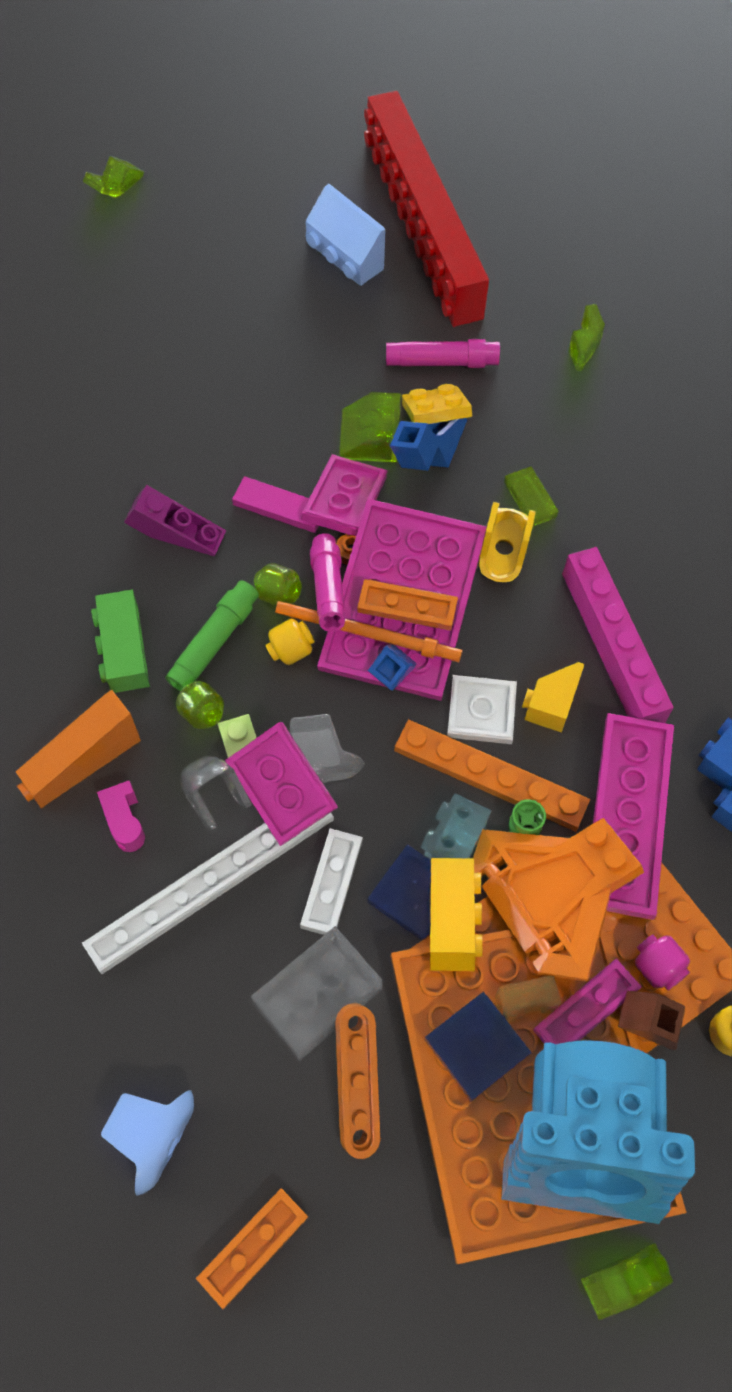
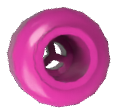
[635,934,690,991]

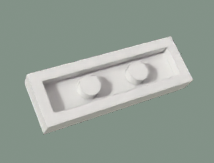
[300,828,363,938]

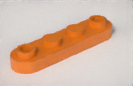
[335,1003,380,1159]

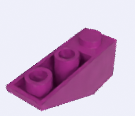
[124,485,226,556]

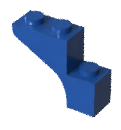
[390,418,467,470]
[697,717,732,832]

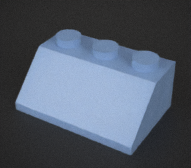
[306,184,385,286]

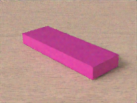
[232,476,319,533]
[533,958,641,1045]

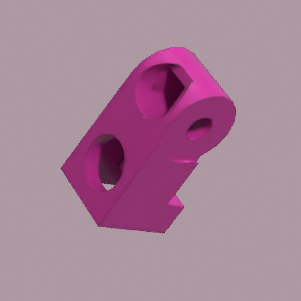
[97,780,145,852]

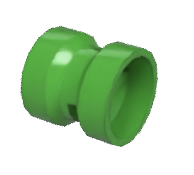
[508,799,546,835]

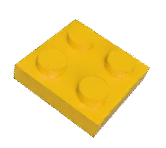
[402,384,472,424]

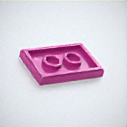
[302,454,387,536]
[225,722,338,846]

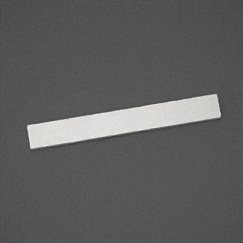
[82,813,334,974]

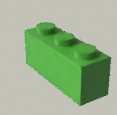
[91,589,150,693]

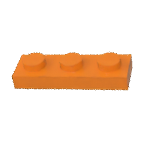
[357,579,458,631]
[196,1188,309,1309]

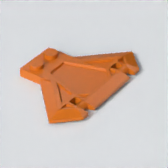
[473,818,644,982]

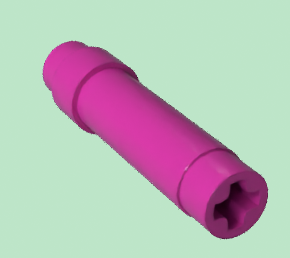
[386,339,500,368]
[310,534,345,632]

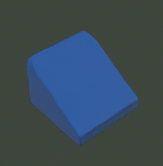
[368,644,417,691]

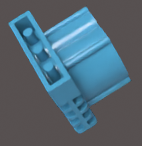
[501,1041,695,1224]

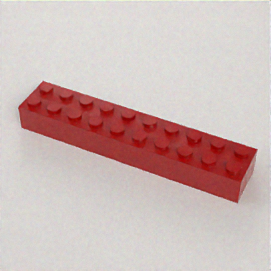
[364,90,489,327]

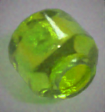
[254,563,302,606]
[176,681,225,729]

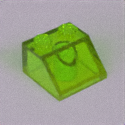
[339,392,401,462]

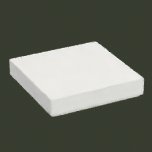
[447,675,517,744]

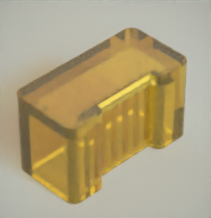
[495,975,561,1023]

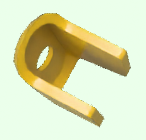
[479,502,536,582]

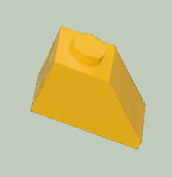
[522,662,584,732]

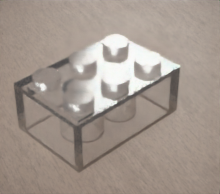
[251,926,383,1061]

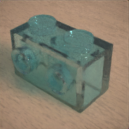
[421,793,492,865]

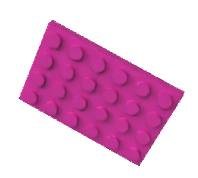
[317,499,487,701]

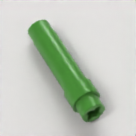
[165,580,259,693]

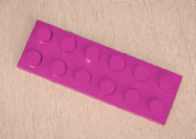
[593,713,674,920]

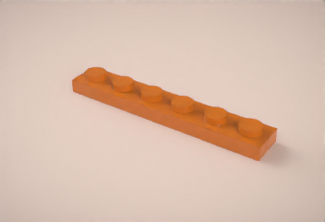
[394,719,590,832]

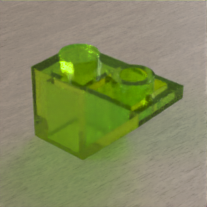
[581,1243,674,1320]

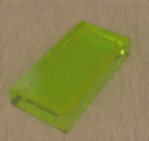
[504,466,559,526]

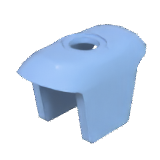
[101,1090,194,1196]

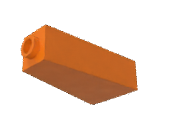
[15,690,141,808]

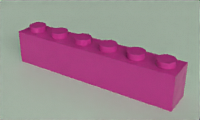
[562,547,674,723]

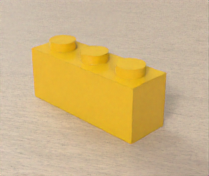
[430,858,482,971]

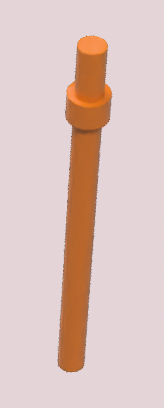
[275,601,463,662]

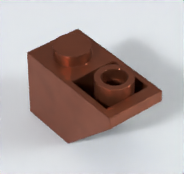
[618,991,685,1050]

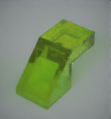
[83,156,144,198]
[569,304,605,371]

